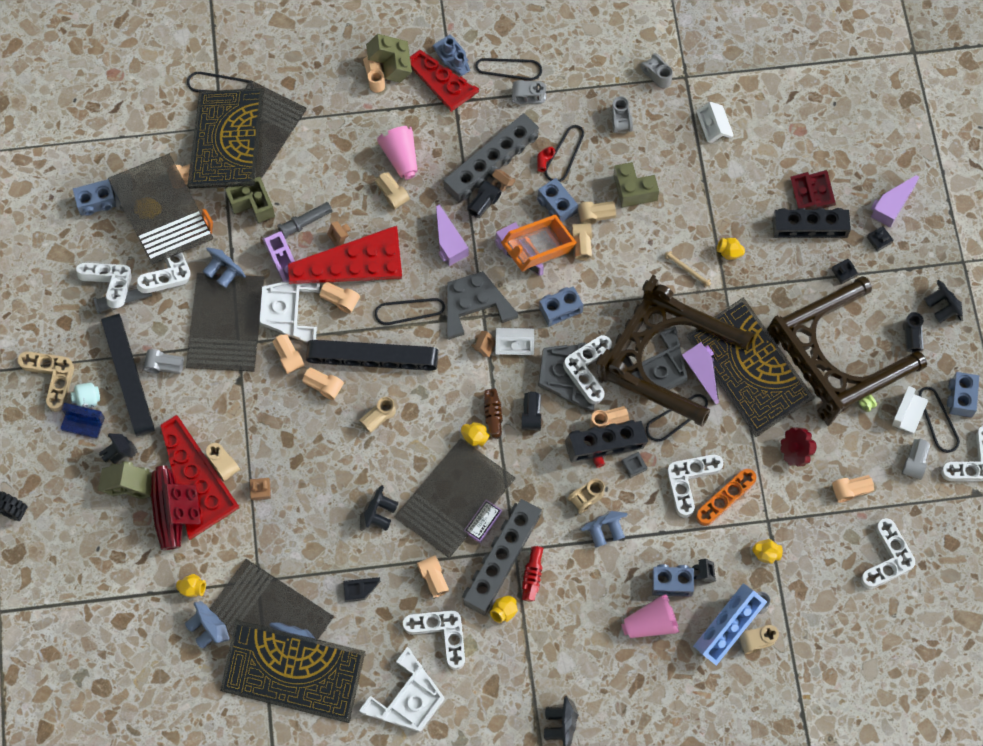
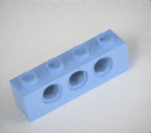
[693,583,767,666]

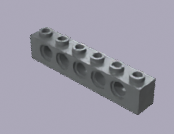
[443,113,539,203]
[462,499,542,616]

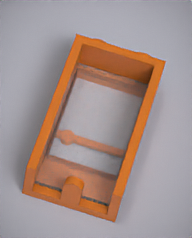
[501,214,577,272]

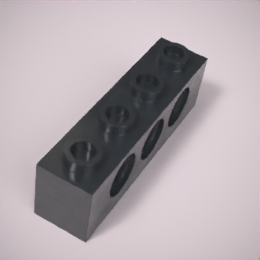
[772,208,851,238]
[564,420,648,463]

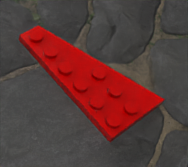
[288,225,402,284]
[161,415,240,540]

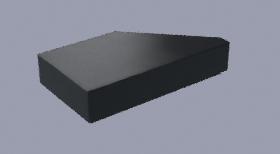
[343,577,381,602]

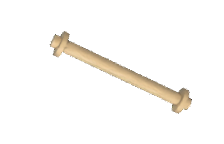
[665,251,711,288]

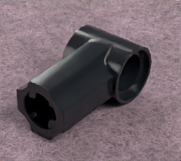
[467,181,502,218]
[903,312,924,353]
[521,392,542,431]

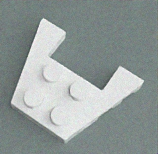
[260,281,320,343]
[359,647,445,732]

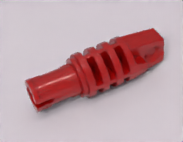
[522,546,544,602]

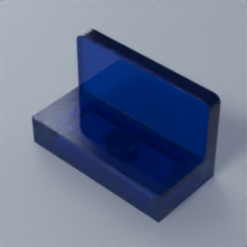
[61,403,105,439]

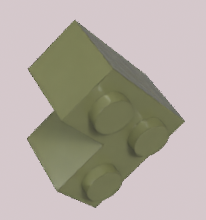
[366,34,412,83]
[613,162,659,208]
[225,177,275,223]
[97,461,152,499]

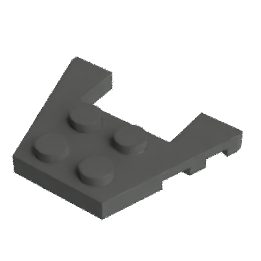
[447,271,518,340]
[623,326,687,390]
[538,342,601,412]

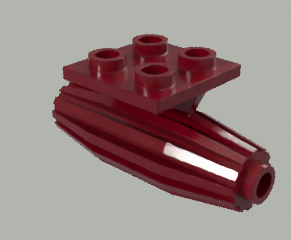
[151,466,201,550]

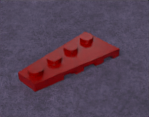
[410,50,479,112]

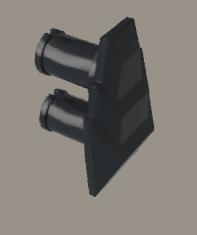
[924,280,964,324]
[99,433,138,464]
[360,485,398,531]
[544,696,579,746]

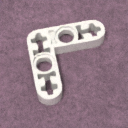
[137,234,190,293]
[76,263,131,308]
[563,335,612,404]
[941,426,983,481]
[667,455,723,518]
[861,518,915,589]
[403,611,465,670]

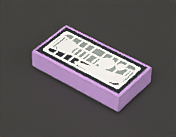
[464,500,502,543]

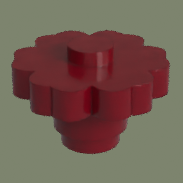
[780,427,817,467]

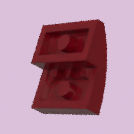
[790,170,836,210]

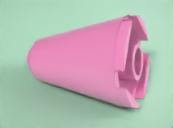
[377,126,418,180]
[621,594,680,638]

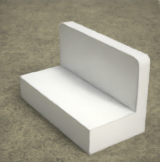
[696,102,733,143]
[496,328,534,355]
[892,386,928,434]

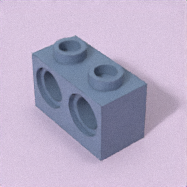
[537,178,578,223]
[73,179,116,216]
[539,286,584,327]
[947,372,980,418]
[652,564,694,597]

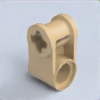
[206,443,240,481]
[567,479,605,514]
[739,625,779,654]

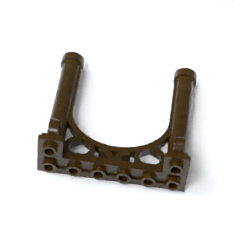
[596,275,755,427]
[764,276,927,426]

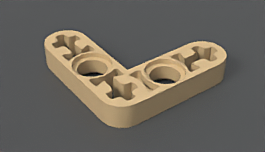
[18,352,74,412]

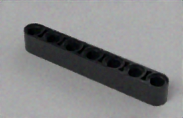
[101,313,155,437]
[306,340,439,371]

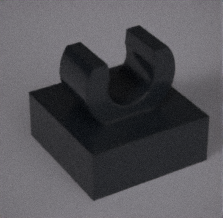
[867,226,894,252]
[831,259,858,284]
[692,558,716,583]

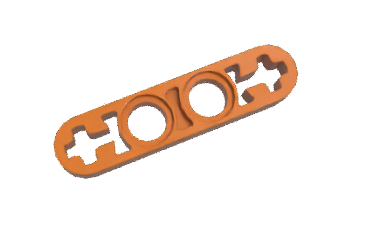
[696,469,757,526]

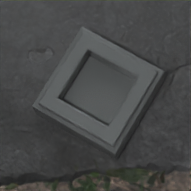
[621,452,648,478]

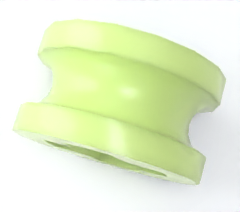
[858,395,877,412]

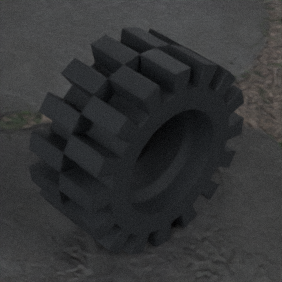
[0,491,28,522]

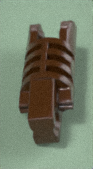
[484,388,503,439]

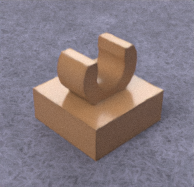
[491,169,516,192]
[327,221,351,247]
[471,331,496,357]
[250,478,271,500]

